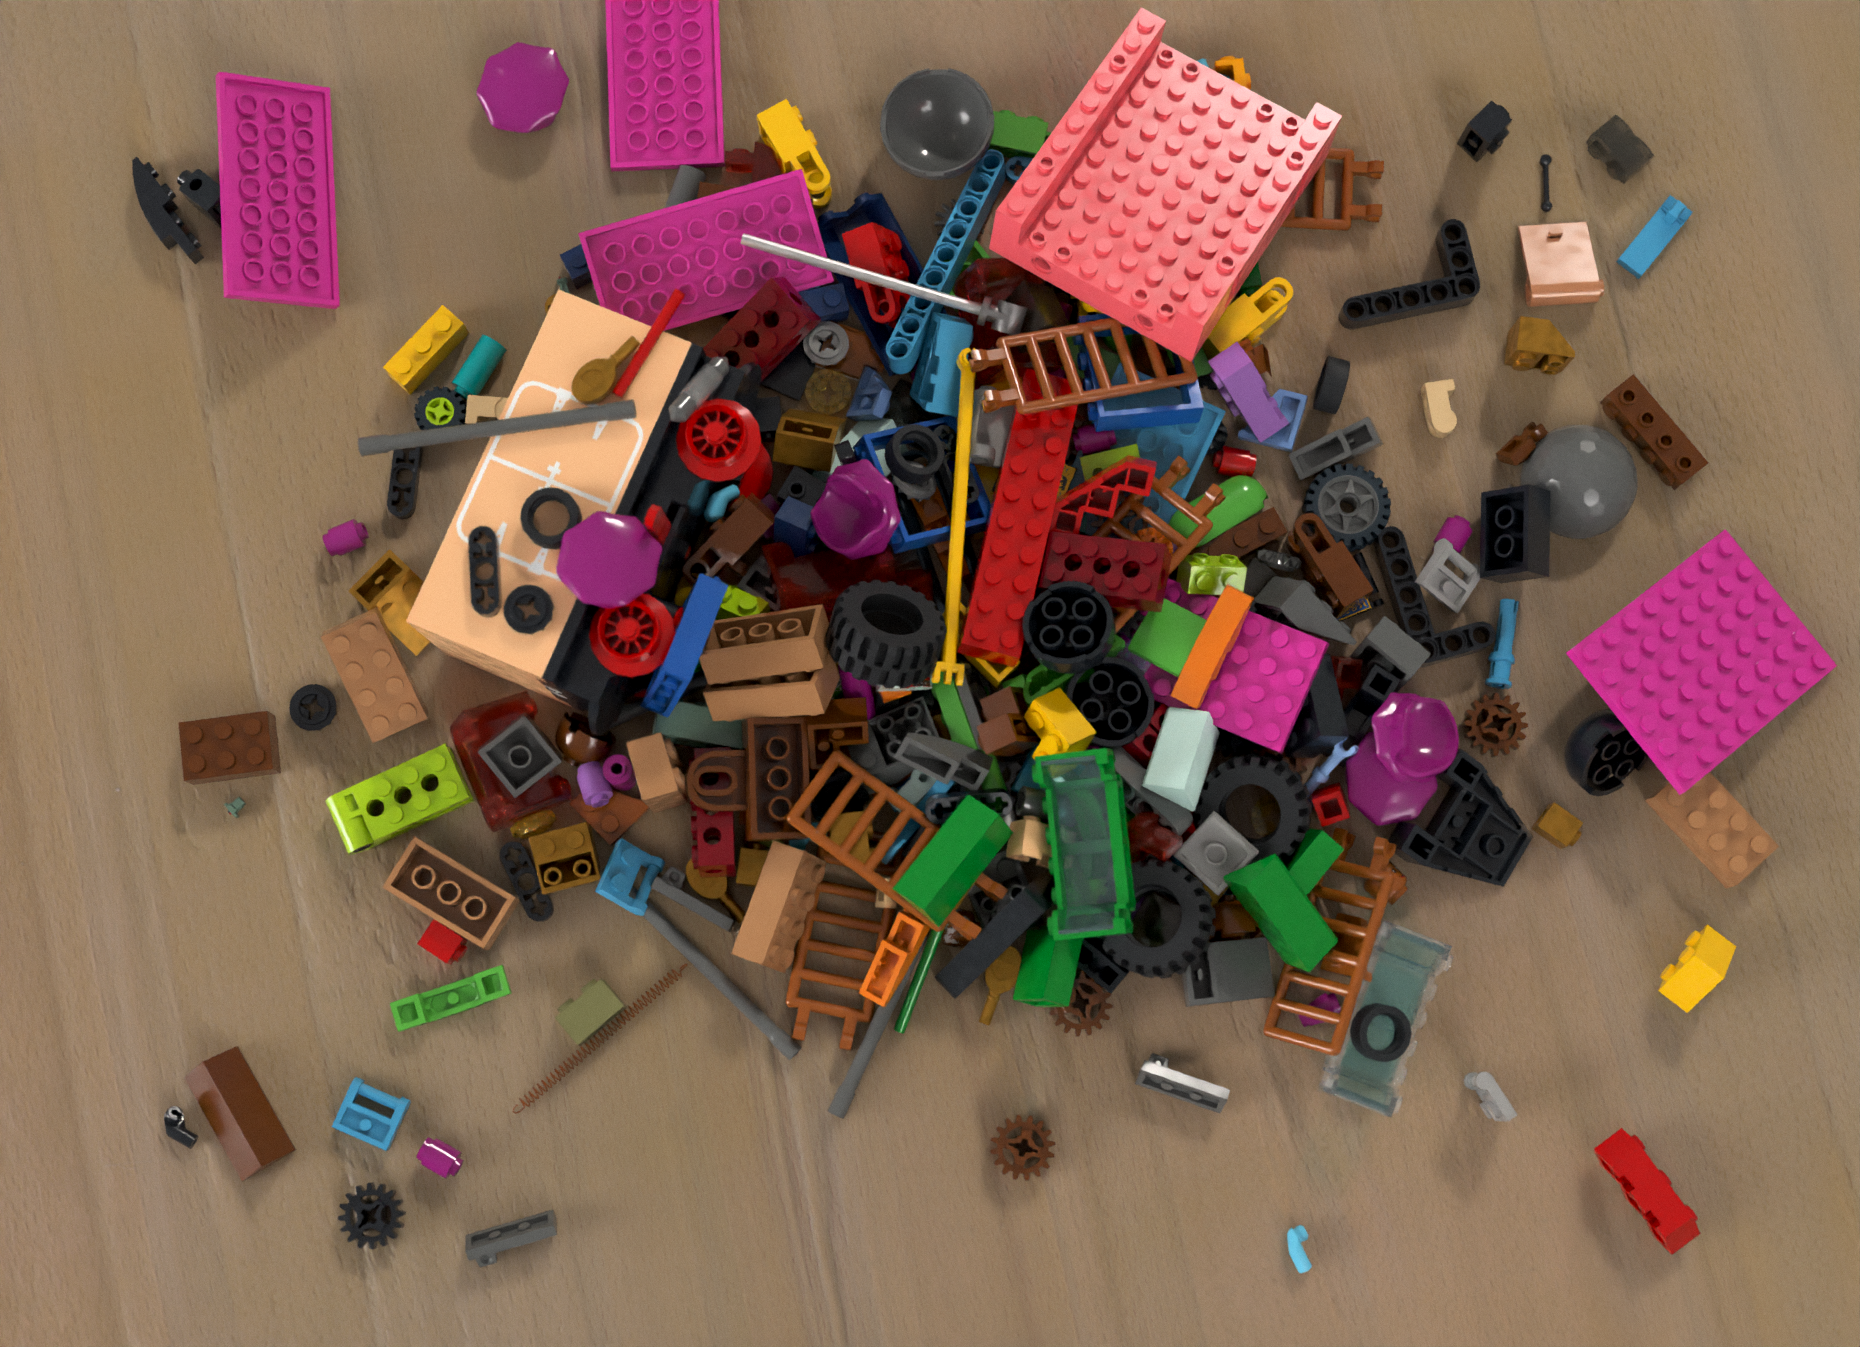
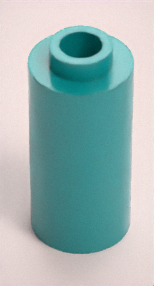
[452,335,507,400]

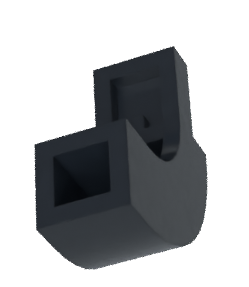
[1322,664,1400,768]

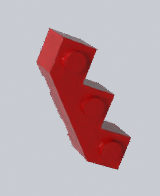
[1049,455,1157,534]
[1594,1128,1700,1255]

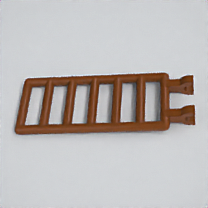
[1281,148,1384,231]
[969,317,1198,414]
[1033,455,1226,643]
[787,750,1008,941]
[1263,827,1397,1056]
[785,831,909,1051]

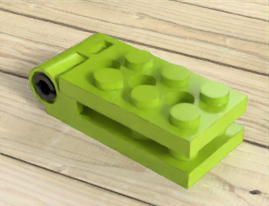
[325,744,475,855]

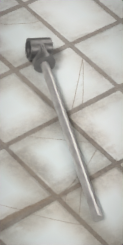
[741,233,1027,335]

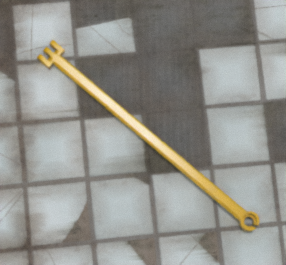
[932,347,977,686]

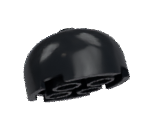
[1023,581,1116,674]
[1064,657,1154,748]
[1564,708,1649,796]

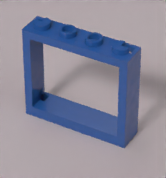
[1072,314,1204,432]
[853,416,991,554]
[641,573,728,718]

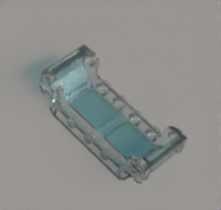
[1318,920,1453,1118]

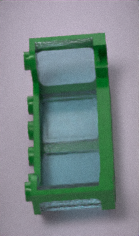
[1032,748,1136,941]

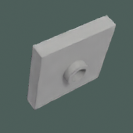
[1173,811,1259,896]

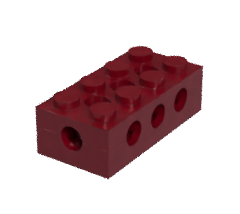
[704,277,822,382]
[1039,531,1172,612]
[689,747,736,878]

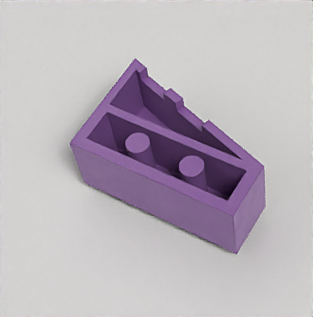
[1208,342,1289,443]

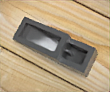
[1288,417,1384,481]
[894,733,993,790]

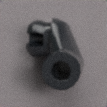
[164,1106,199,1149]

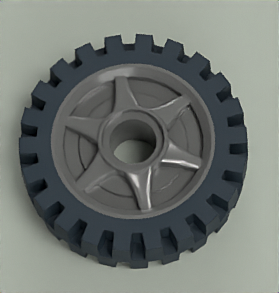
[1302,463,1391,552]

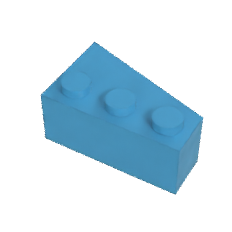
[909,312,974,417]

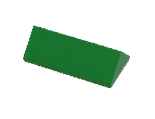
[892,794,1013,927]
[1223,853,1338,972]

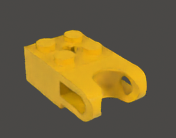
[756,99,832,209]
[1202,277,1293,360]

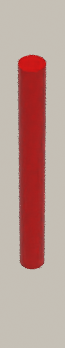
[612,289,685,398]

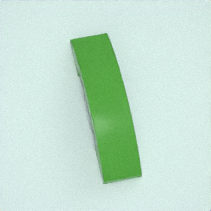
[390,965,512,1032]

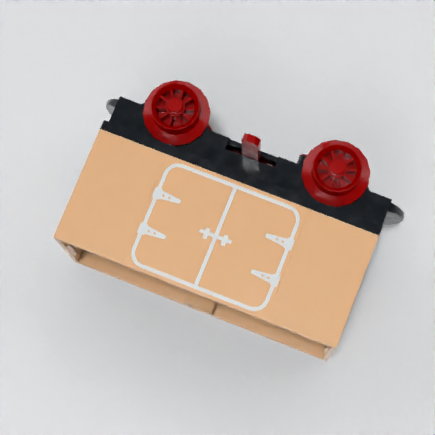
[406,289,774,736]

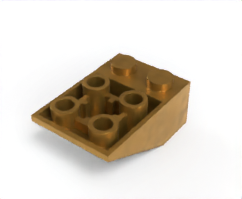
[773,408,846,472]
[348,549,431,656]

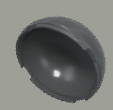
[880,68,994,180]
[1520,425,1638,539]

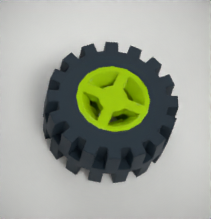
[414,386,467,431]

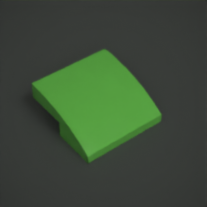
[1128,598,1207,677]

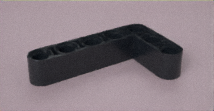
[1339,219,1480,329]
[1374,526,1495,667]
[934,868,1070,999]

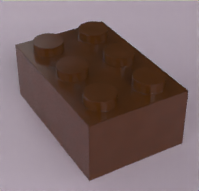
[178,711,281,785]

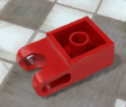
[842,222,911,328]

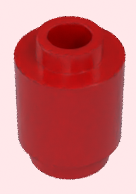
[1212,446,1257,477]

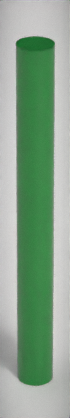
[893,928,945,1033]

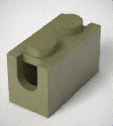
[555,979,627,1046]

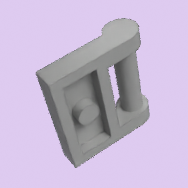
[1415,538,1481,614]
[1464,1072,1518,1122]

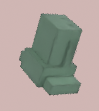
[556,276,569,293]
[224,797,246,818]

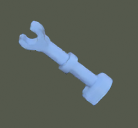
[1303,738,1359,808]

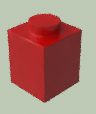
[1312,782,1350,827]
[417,919,468,965]

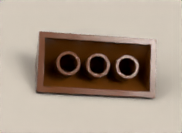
[184,1046,296,1182]

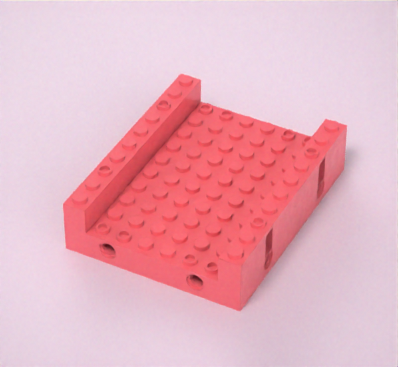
[989,7,1342,362]

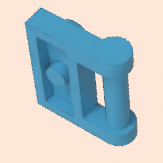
[595,838,665,916]
[332,1077,411,1151]

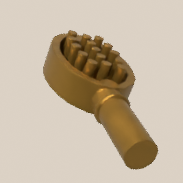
[572,336,640,405]
[686,858,746,924]
[978,946,1021,1026]

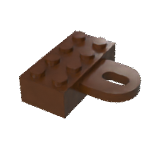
[685,717,811,841]

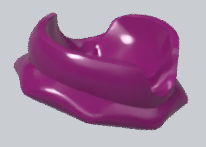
[476,42,569,133]
[810,459,901,560]
[556,511,662,608]
[1372,692,1459,783]
[1345,732,1438,826]

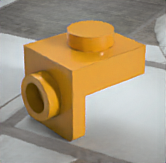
[1213,56,1251,90]

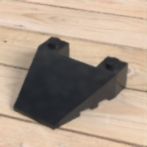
[1388,749,1533,887]

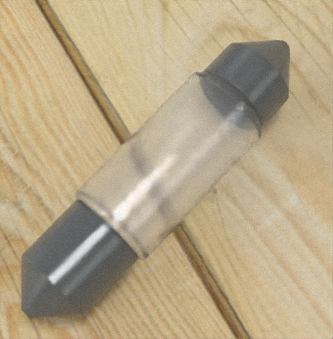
[668,357,729,423]

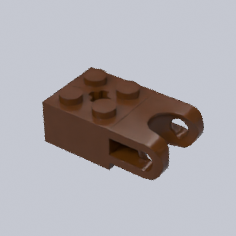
[682,492,775,585]
[1286,513,1374,619]

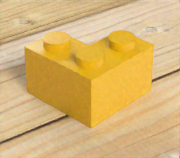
[1024,687,1096,777]
[1658,924,1736,1013]

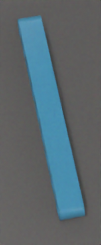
[886,149,1006,374]

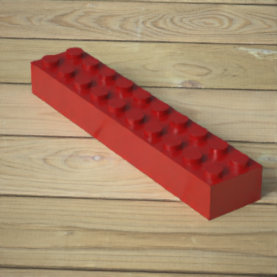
[957,368,1083,667]

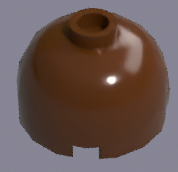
[555,712,616,767]
[1209,895,1262,943]

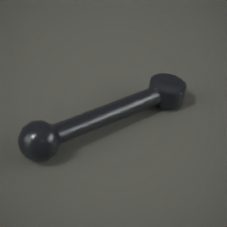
[1539,154,1552,212]

